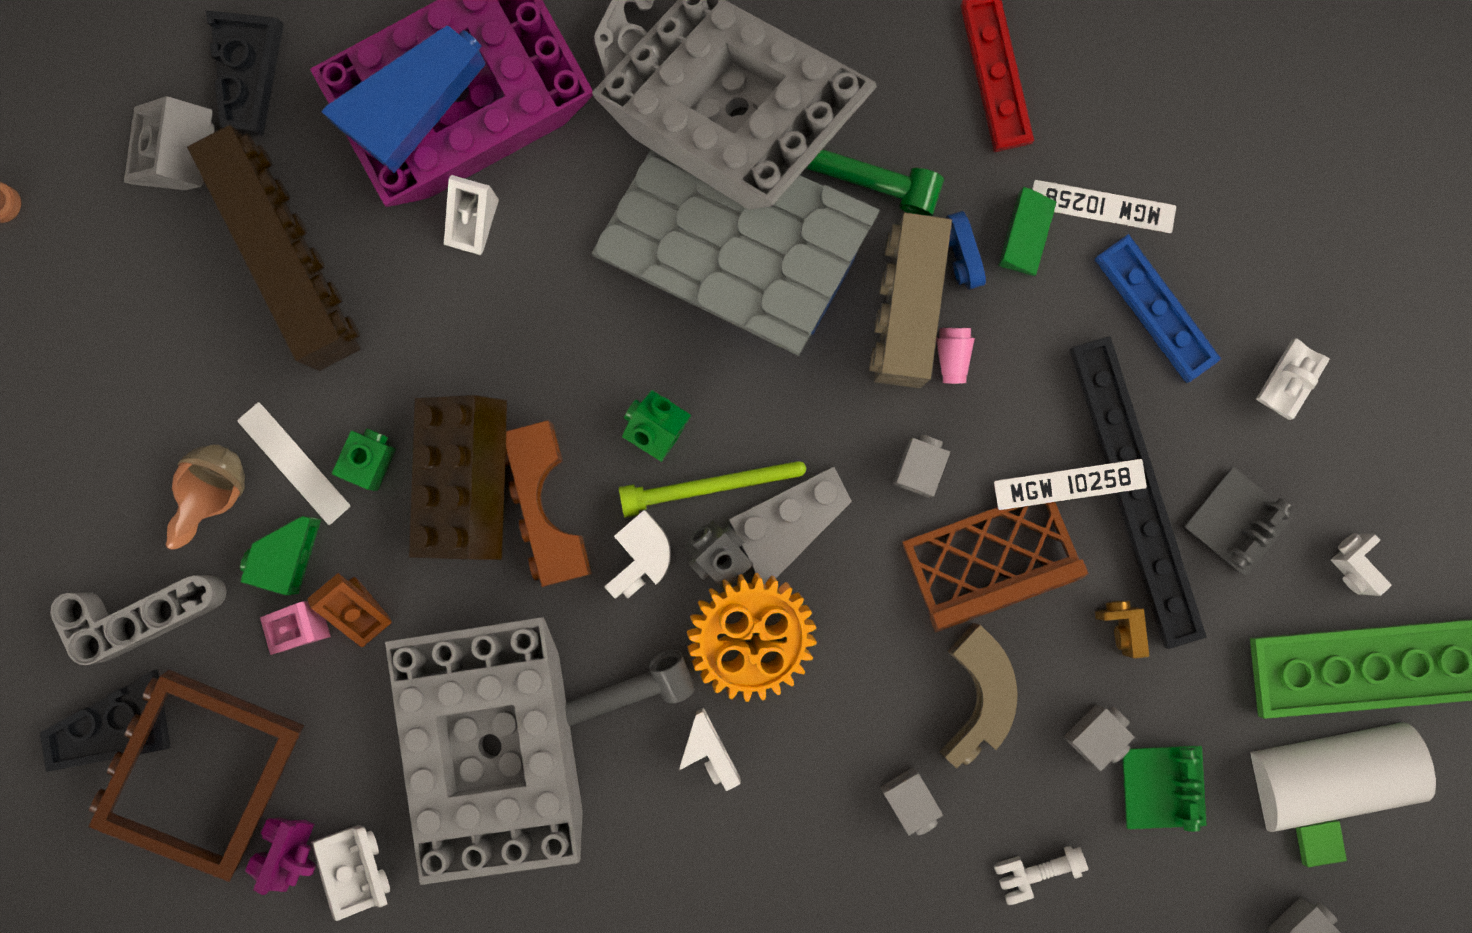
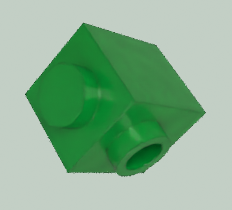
[332,428,396,491]

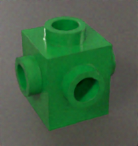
[622,390,691,462]

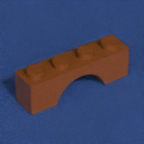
[505,420,592,587]

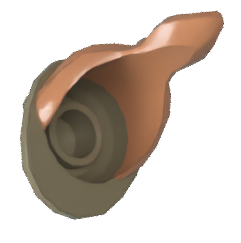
[166,445,245,549]

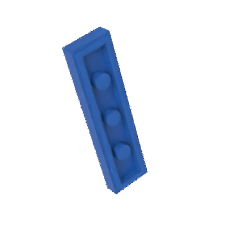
[1094,234,1221,383]

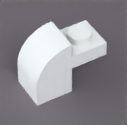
[605,510,671,599]

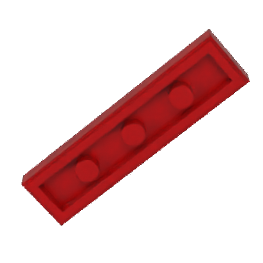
[960,0,1034,152]

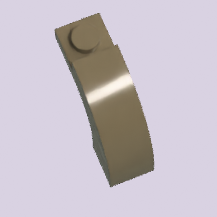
[939,623,1018,769]

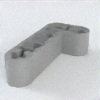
[50,575,227,665]

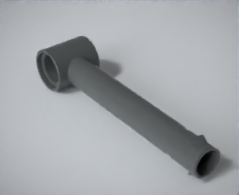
[565,649,696,726]

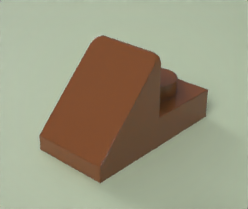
[307,573,392,647]

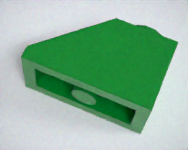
[240,516,321,595]

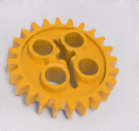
[687,573,817,702]

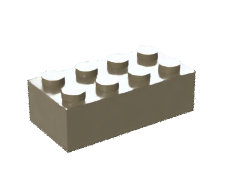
[869,213,952,388]

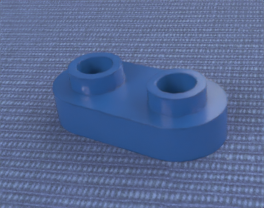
[946,211,986,290]

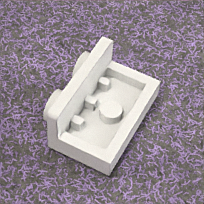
[311,825,390,921]

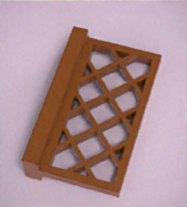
[902,502,1089,633]

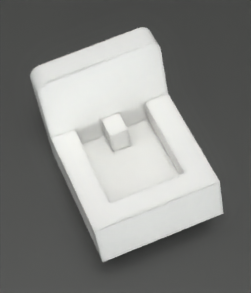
[1331,533,1392,596]

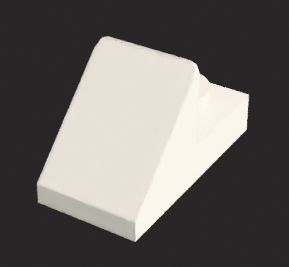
[679,707,741,791]

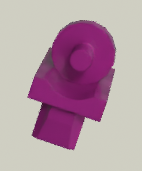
[245,817,316,895]

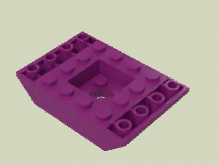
[310,0,593,207]

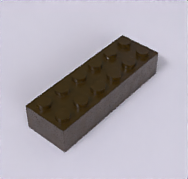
[187,125,361,371]

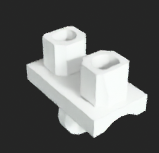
[1256,338,1330,420]

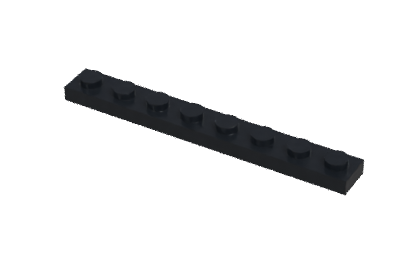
[1070,336,1207,649]

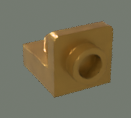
[1095,601,1149,658]

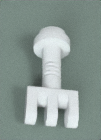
[994,845,1089,905]

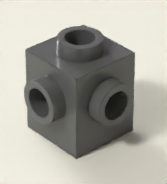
[684,520,753,590]

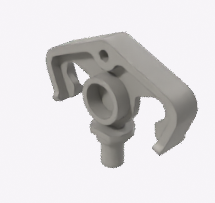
[593,0,655,79]

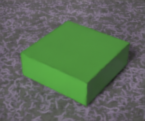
[1296,820,1347,867]

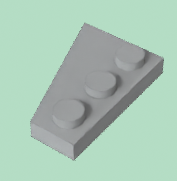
[729,467,852,584]

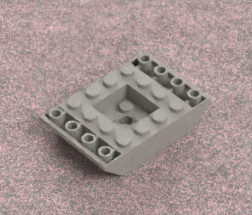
[592,0,876,210]
[385,617,583,885]

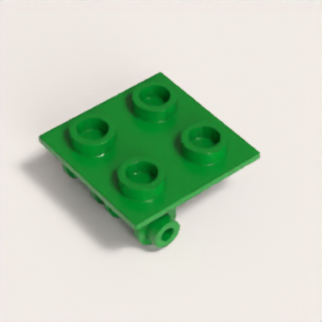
[1123,746,1207,832]

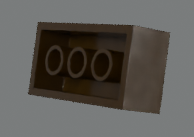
[409,395,507,560]

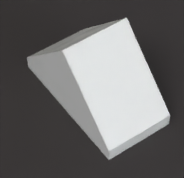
[444,175,499,255]

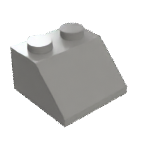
[124,96,214,190]

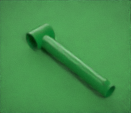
[805,149,944,217]

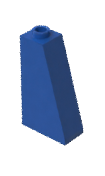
[322,25,486,173]

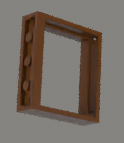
[88,670,304,882]

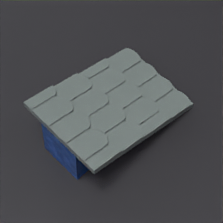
[591,149,880,356]

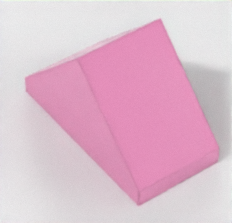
[260,601,331,655]

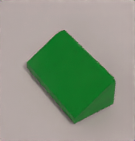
[998,187,1057,276]

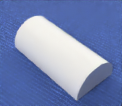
[1250,722,1436,832]

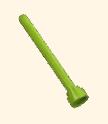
[619,461,806,518]

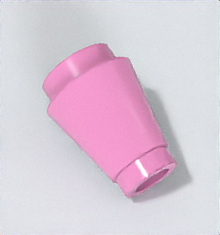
[936,328,975,384]

